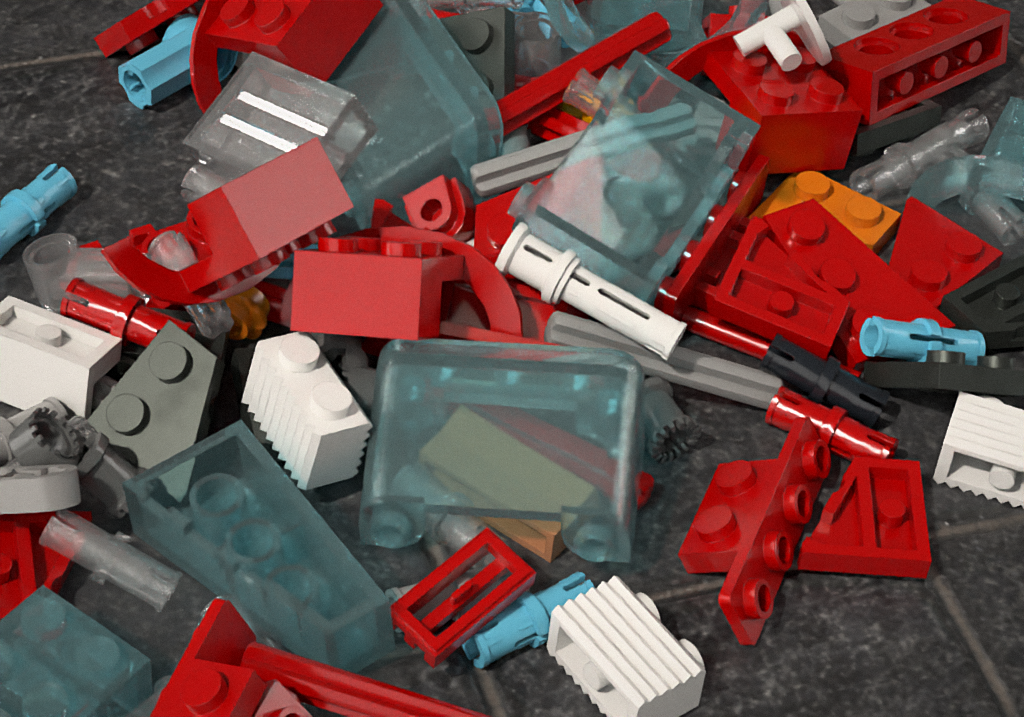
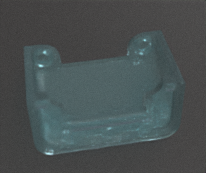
[270,0,503,230]
[507,50,761,324]
[358,338,645,563]

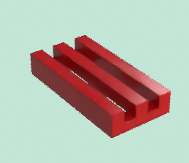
[384,527,537,669]

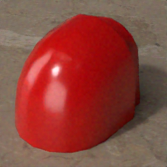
[402,174,476,243]

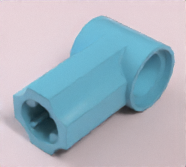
[118,13,238,110]

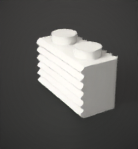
[241,331,373,491]
[933,391,1024,508]
[547,575,706,717]

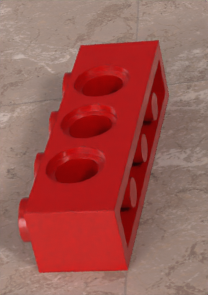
[824,0,1011,126]

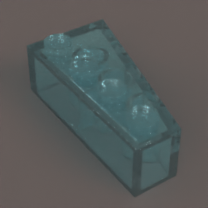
[122,420,396,673]

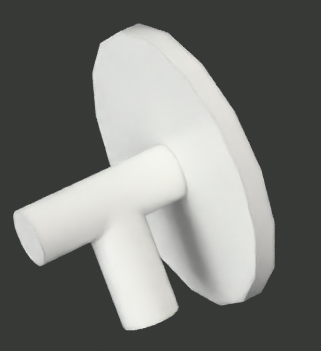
[733,0,832,71]

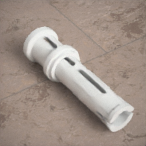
[495,222,687,361]

